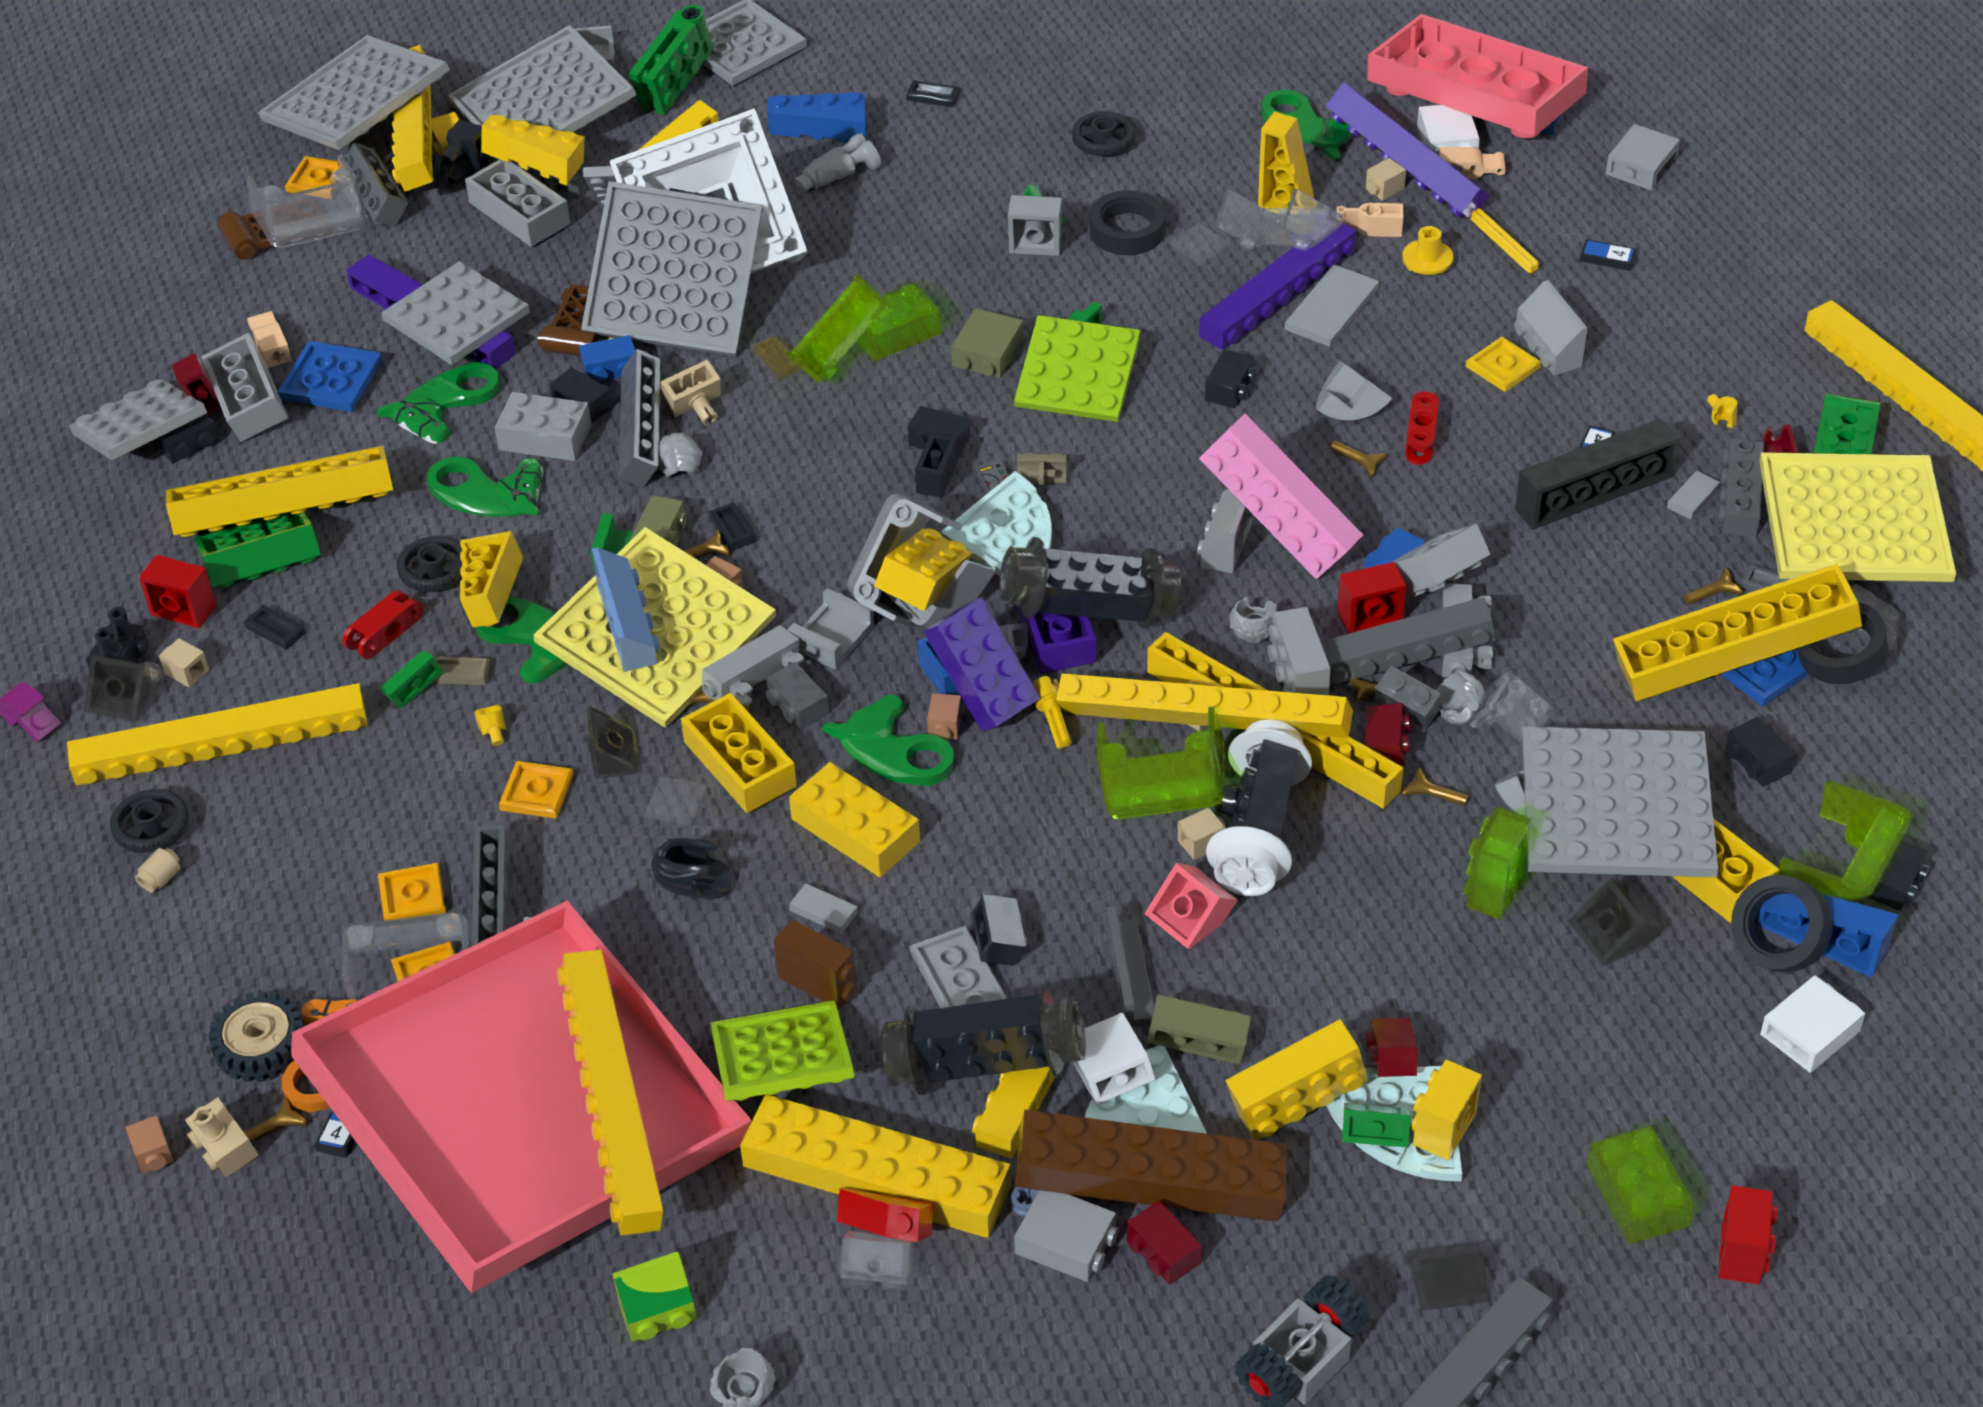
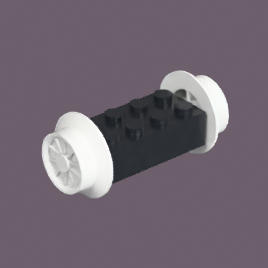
[1206,720,1312,896]

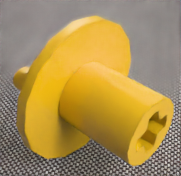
[1402,226,1453,275]

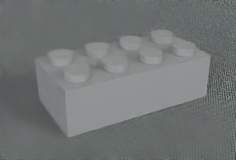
[465,159,570,247]
[201,333,288,442]

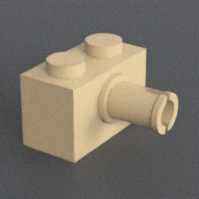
[661,360,721,426]
[185,1097,259,1177]

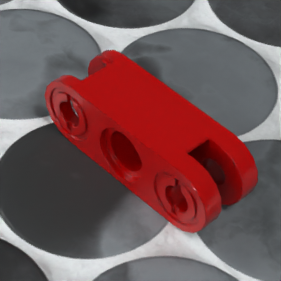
[1405,391,1439,465]
[342,590,423,660]

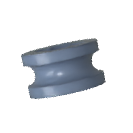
[1011,1187,1039,1216]

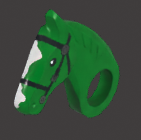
[377,362,500,444]
[426,456,543,517]

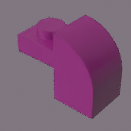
[0,682,61,743]

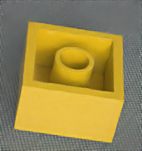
[1411,1059,1482,1161]

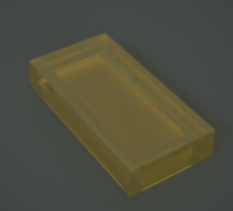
[753,336,803,380]

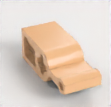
[1439,147,1505,179]
[1336,203,1403,237]
[247,311,292,368]

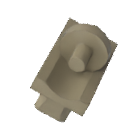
[1017,453,1066,485]

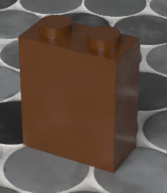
[773,919,858,1010]

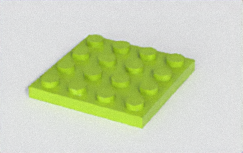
[1014,315,1141,422]
[710,1000,854,1101]

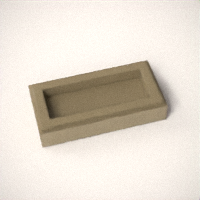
[431,656,490,685]

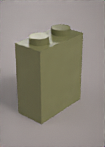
[951,308,1024,378]

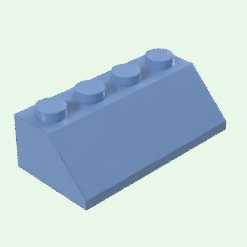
[592,548,660,672]

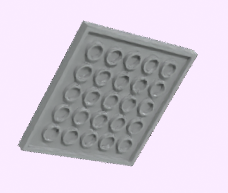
[448,25,636,165]
[258,35,450,150]
[581,181,763,356]
[1522,727,1718,877]

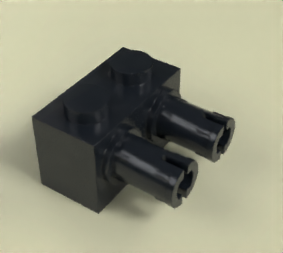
[441,120,491,187]
[86,607,149,684]

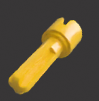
[1032,676,1071,749]

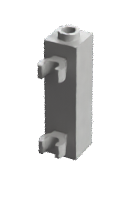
[1441,584,1493,677]
[702,625,804,707]

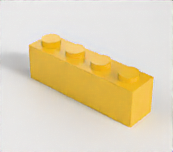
[972,1041,1064,1159]

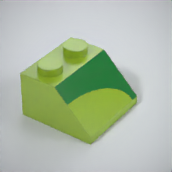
[612,1251,696,1342]

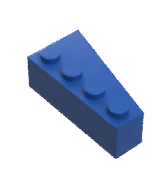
[767,92,866,143]
[1756,894,1898,977]

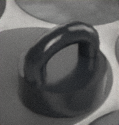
[1211,785,1240,815]

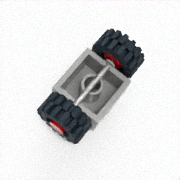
[1234,1275,1369,1407]

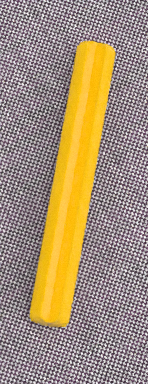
[1471,208,1539,274]

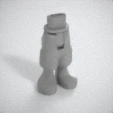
[794,133,881,192]

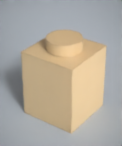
[1366,158,1406,201]
[159,638,209,688]
[1178,807,1226,860]

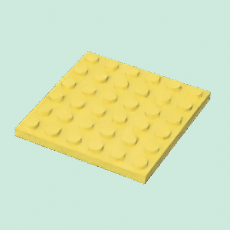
[1759,453,1956,582]
[533,527,776,728]

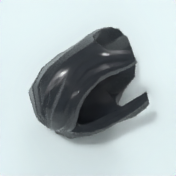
[651,838,732,899]

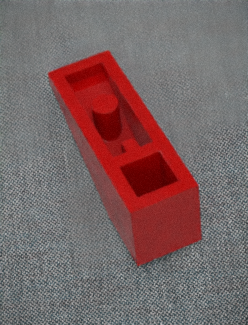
[837,1188,934,1242]

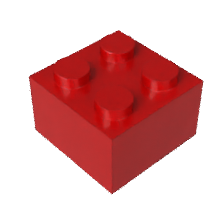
[139,554,216,629]
[1337,562,1406,634]
[1718,1185,1778,1285]

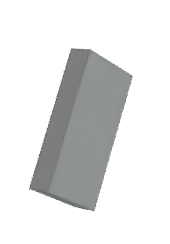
[1667,471,1720,519]
[789,883,858,934]

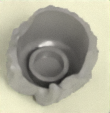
[658,433,702,479]
[1229,597,1278,643]
[1436,671,1485,725]
[710,1348,776,1407]

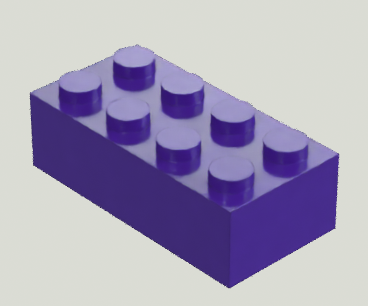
[1011,567,1096,674]
[923,597,1040,731]

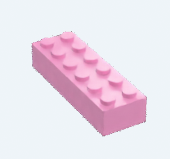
[1199,413,1363,579]

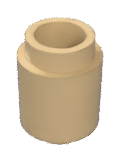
[135,848,180,893]

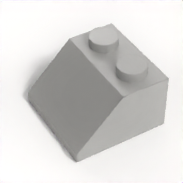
[1008,195,1062,256]

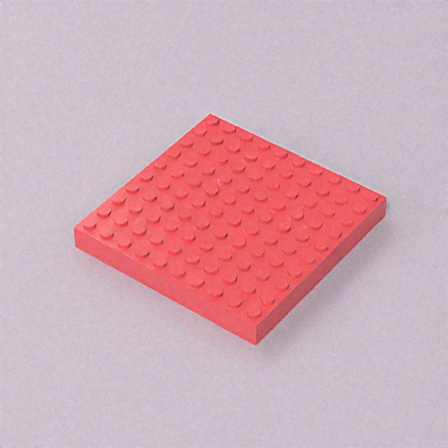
[291,901,752,1294]

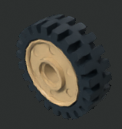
[209,992,305,1082]

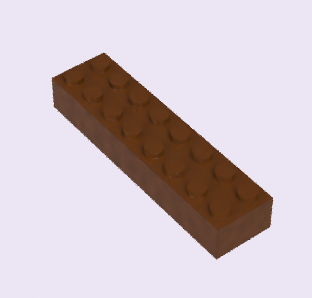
[1015,1109,1286,1221]

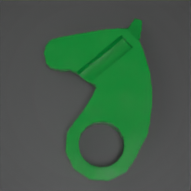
[1261,89,1353,161]
[474,596,568,684]
[822,695,954,786]

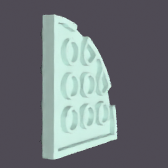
[941,471,1052,583]
[1085,1045,1207,1134]
[1327,1066,1462,1181]

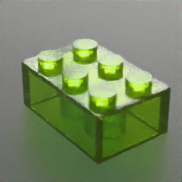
[847,282,942,362]
[1463,806,1531,920]
[1586,1126,1695,1245]

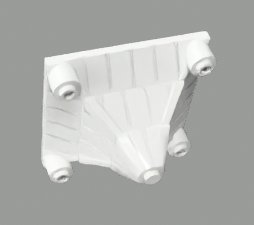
[610,108,808,273]

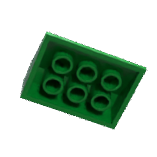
[193,512,321,588]

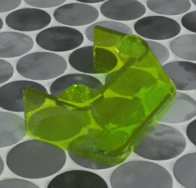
[786,274,891,383]
[1097,707,1224,819]
[1778,780,1911,902]

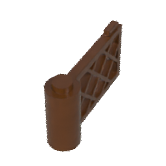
[217,198,331,260]
[538,284,601,356]

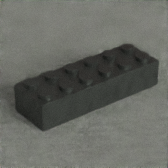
[1515,418,1680,530]

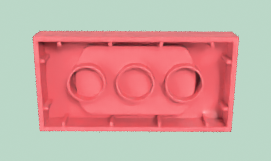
[1367,14,1588,138]

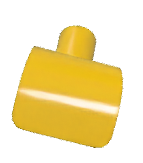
[1707,394,1738,429]
[475,704,506,746]

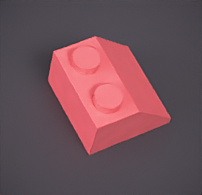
[1145,863,1237,949]

